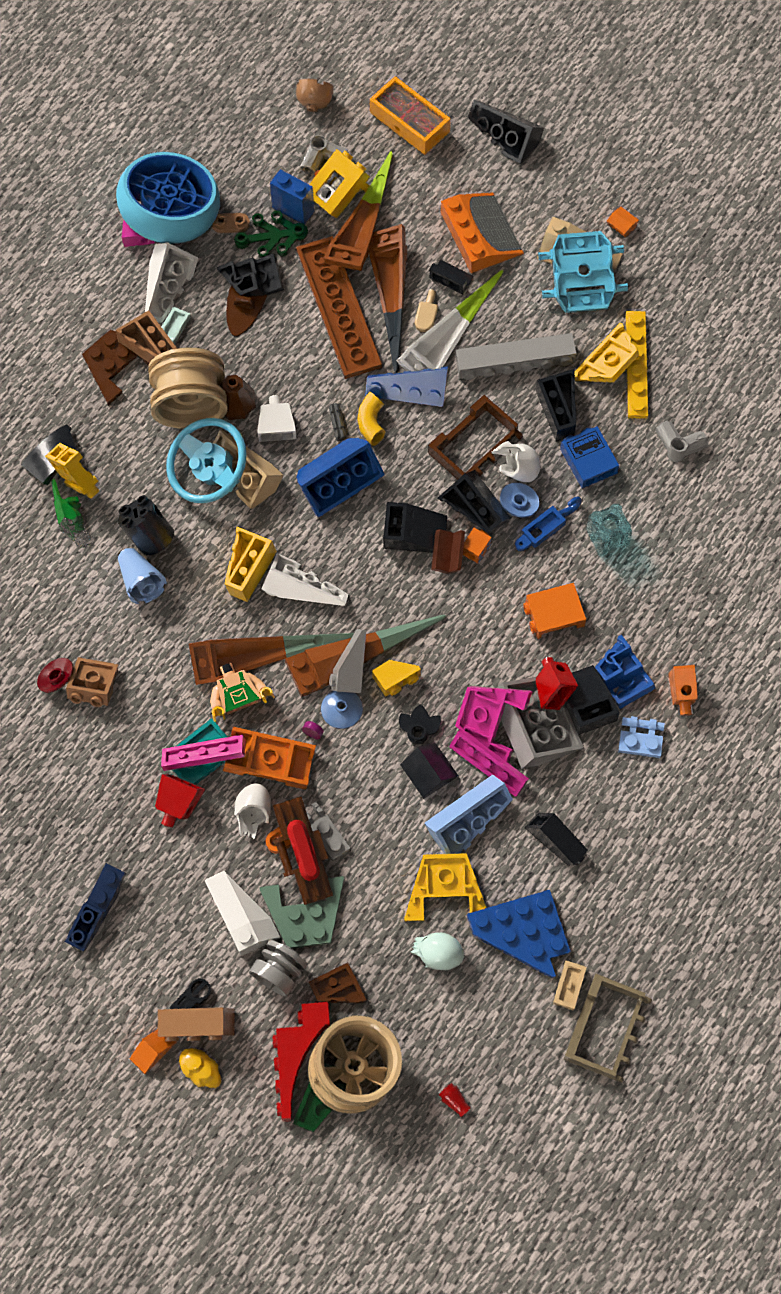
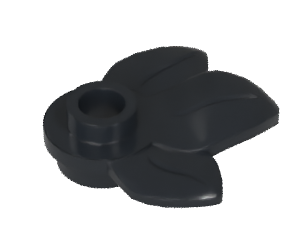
[399,704,441,744]

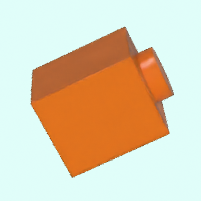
[463,528,492,564]

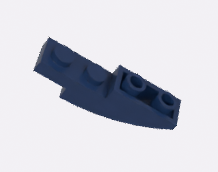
[65,863,127,952]

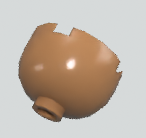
[296,79,334,112]

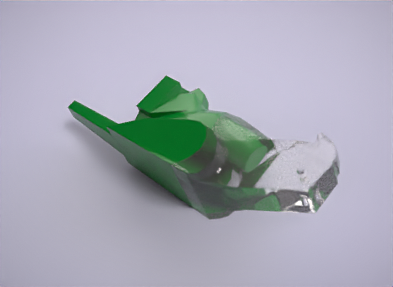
[51,479,94,548]

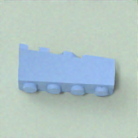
[424,775,513,854]

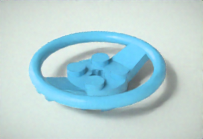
[166,418,247,503]

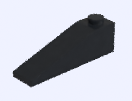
[468,100,544,164]

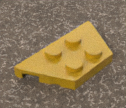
[574,323,639,383]

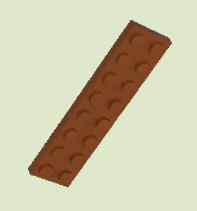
[296,236,382,379]

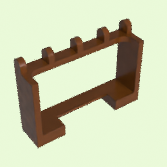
[428,395,523,480]

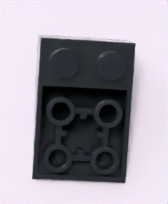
[383,502,447,553]
[565,665,619,735]

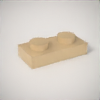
[553,961,587,1010]

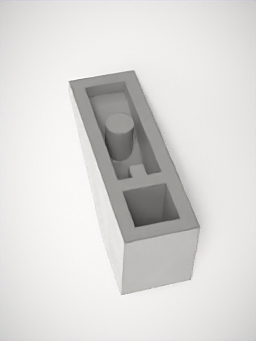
[329,629,366,693]

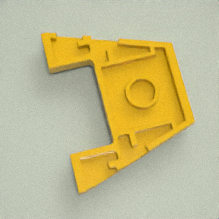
[404,853,486,921]

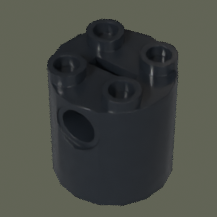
[118,495,174,555]

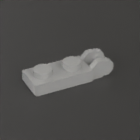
[306,802,351,861]

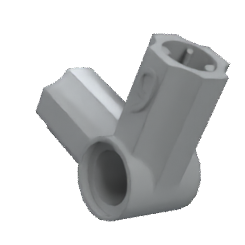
[300,135,348,175]
[656,420,708,462]

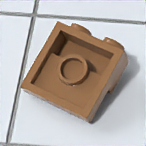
[66,657,119,707]

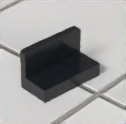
[429,260,473,295]

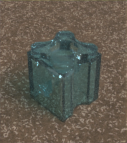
[586,504,632,557]

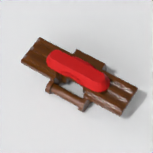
[272,796,333,905]

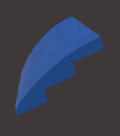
[595,635,656,709]

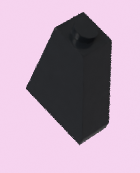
[525,813,588,866]

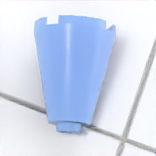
[118,548,167,604]

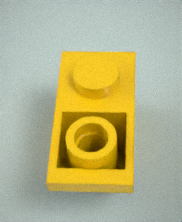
[372,660,421,697]

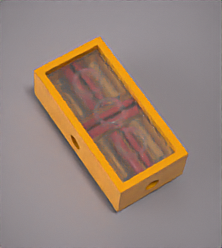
[369,76,451,155]

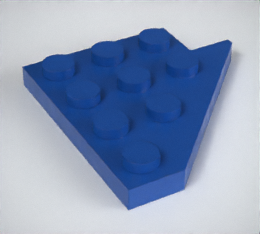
[467,889,570,978]

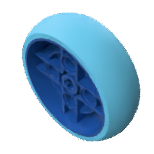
[116,152,220,244]

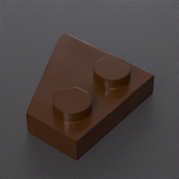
[308,962,367,1003]

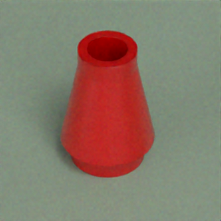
[438,1082,471,1117]

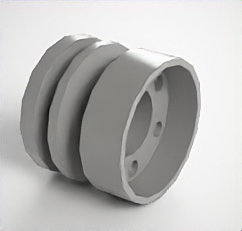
[249,940,308,997]

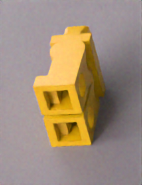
[45,443,99,499]

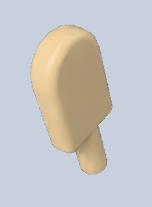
[415,289,438,332]

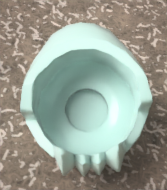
[411,932,464,970]

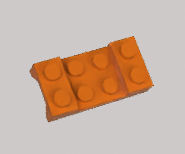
[223,727,316,790]

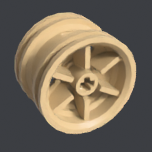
[148,348,227,429]

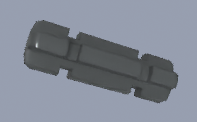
[329,403,346,441]

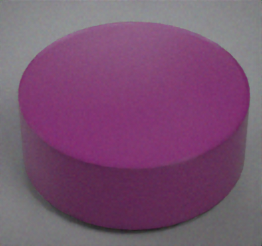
[302,721,324,740]

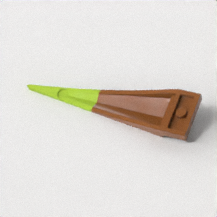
[324,151,393,271]

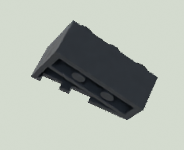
[437,470,511,534]

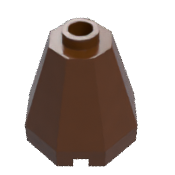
[220,375,256,420]

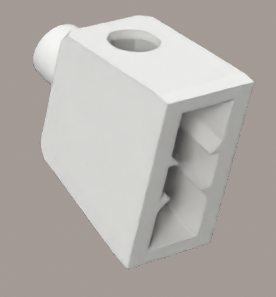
[258,395,297,442]

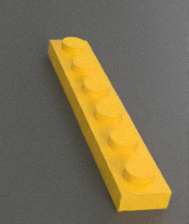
[625,311,648,419]

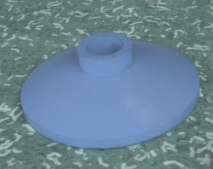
[500,483,539,518]
[321,691,363,729]

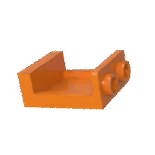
[523,583,586,639]

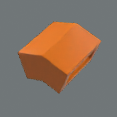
[606,206,639,238]

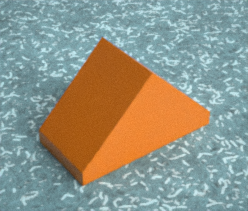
[129,1029,177,1074]

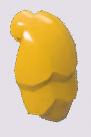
[179,1048,221,1088]

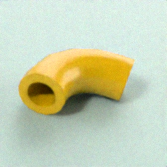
[357,392,385,446]

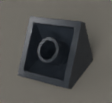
[400,743,459,799]

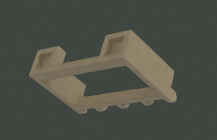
[563,973,652,1083]

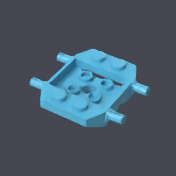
[538,231,628,313]

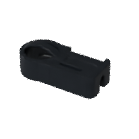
[170,978,212,1009]

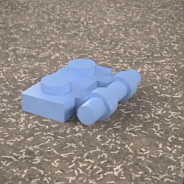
[618,716,665,758]

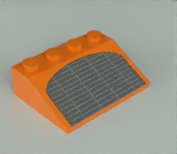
[441,193,524,273]

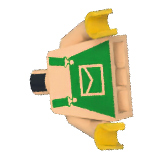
[210,663,275,722]

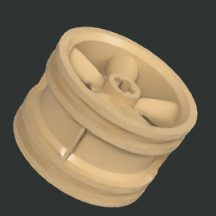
[308,1016,402,1114]

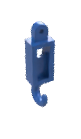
[515,496,582,551]

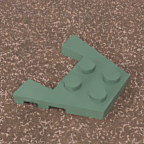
[259,876,344,949]

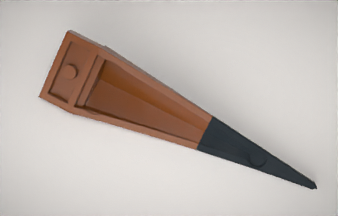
[369,224,407,373]

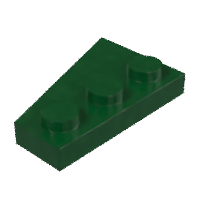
[293,1062,347,1133]

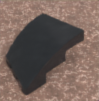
[216,254,284,297]
[21,424,77,486]

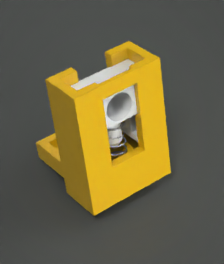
[309,149,370,218]

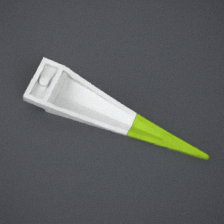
[397,270,503,372]

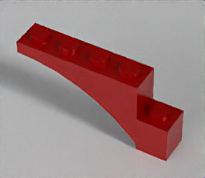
[272,1002,330,1122]

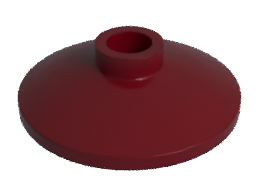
[37,658,74,693]

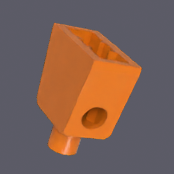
[668,665,698,716]

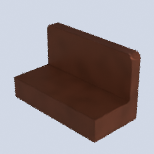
[431,529,465,574]

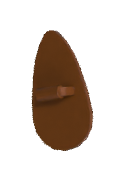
[226,285,267,336]

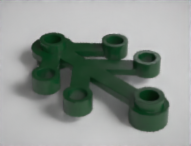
[234,211,308,258]

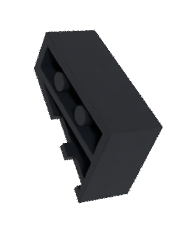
[536,369,576,441]

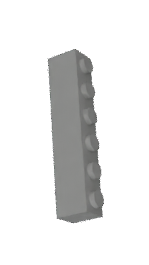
[455,333,576,380]

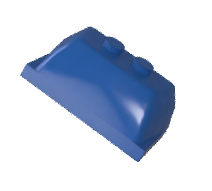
[296,438,385,518]

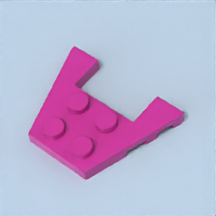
[455,686,532,763]

